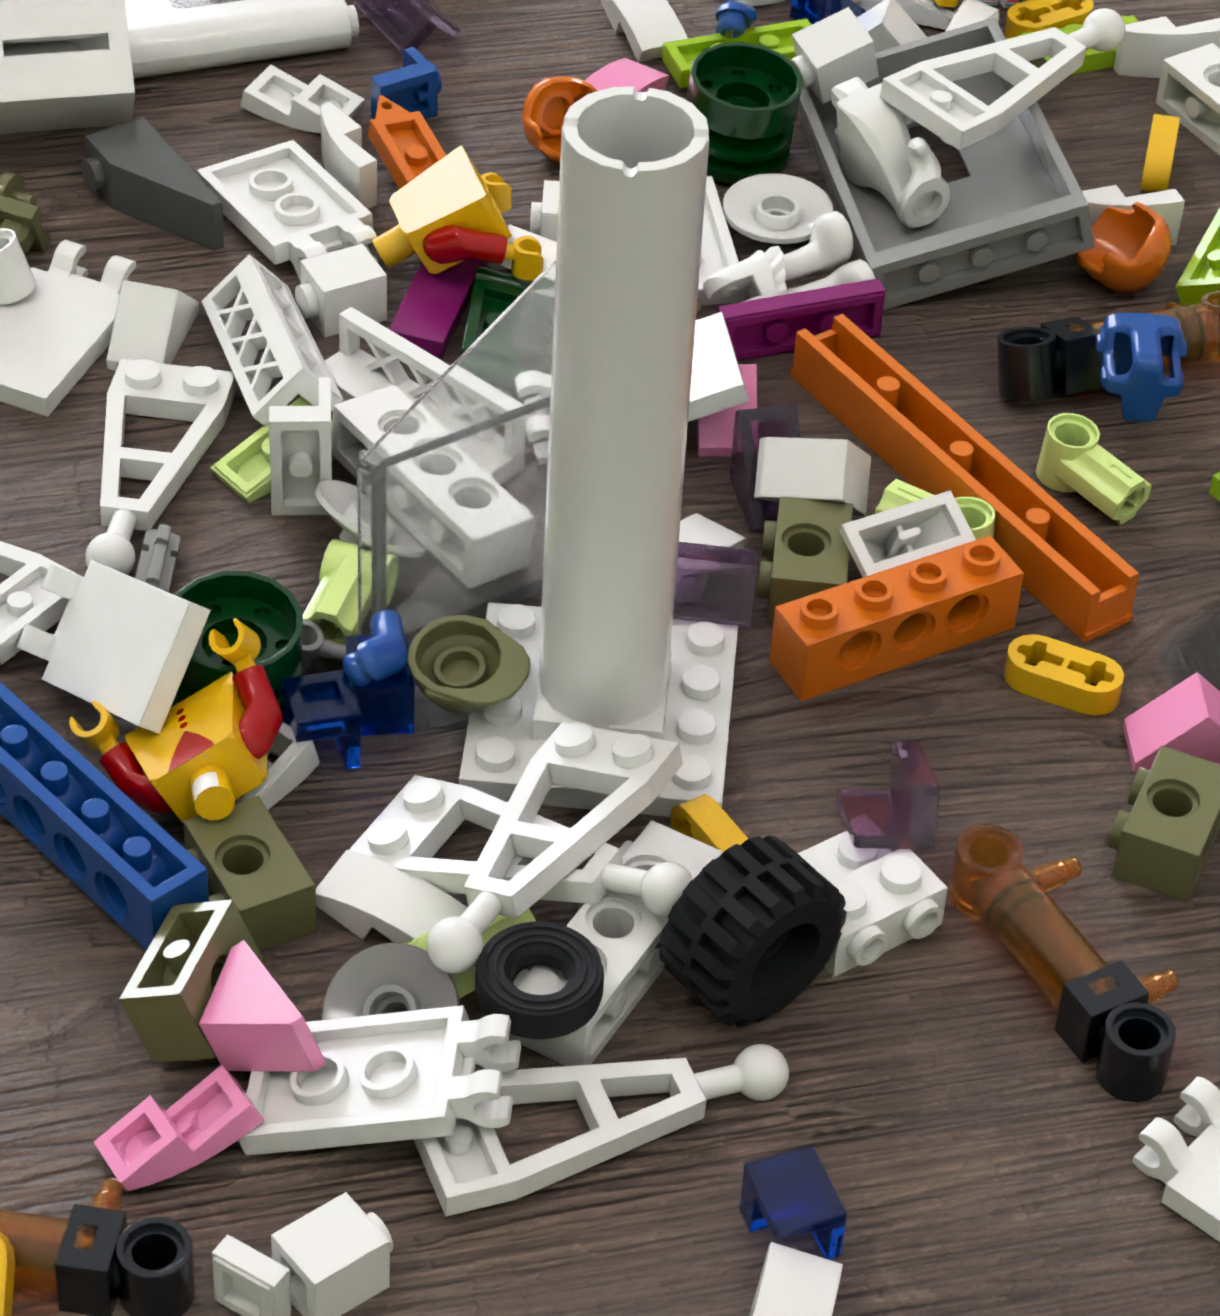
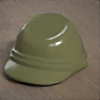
[408,615,530,714]

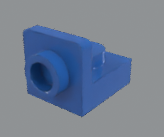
[371,47,442,119]

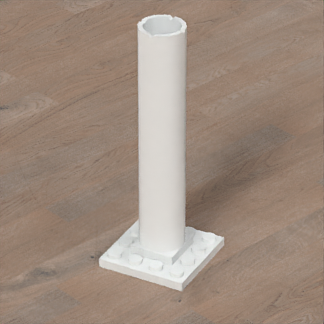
[459,86,738,817]

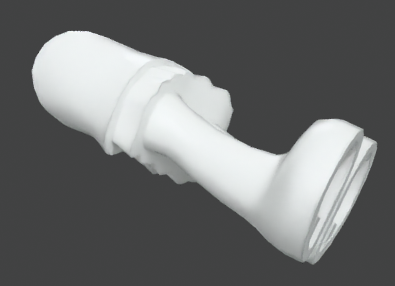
[703,211,875,303]

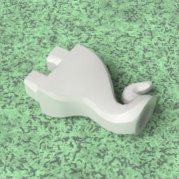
[831,77,951,228]

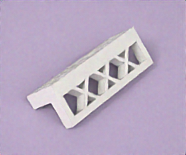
[202,254,343,426]
[325,307,525,482]

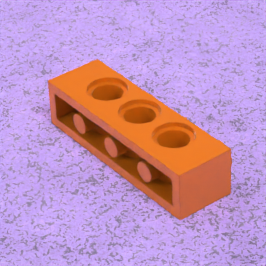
[769,535,1024,701]

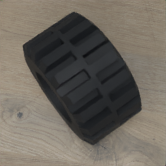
[659,835,847,1027]

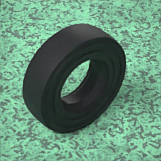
[475,922,604,1039]

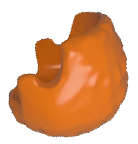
[522,76,597,164]
[1076,202,1172,293]

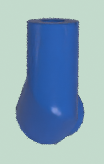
[715,1,757,38]
[343,610,408,686]

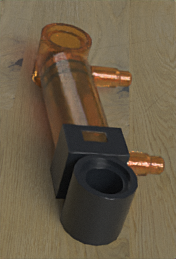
[997,290,1220,401]
[949,824,1179,1102]
[0,1178,195,1316]

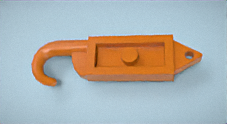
[367,95,446,189]

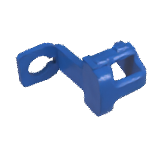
[1095,313,1187,422]

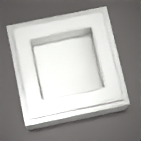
[212,1235,291,1316]

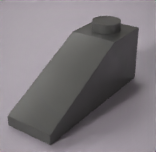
[81,117,224,250]

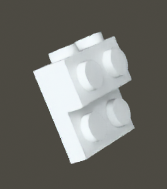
[798,823,948,977]

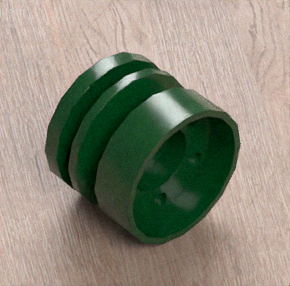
[686,42,803,184]
[171,571,303,725]

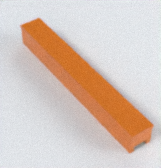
[790,314,1139,643]

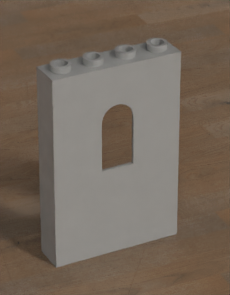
[798,17,1095,310]

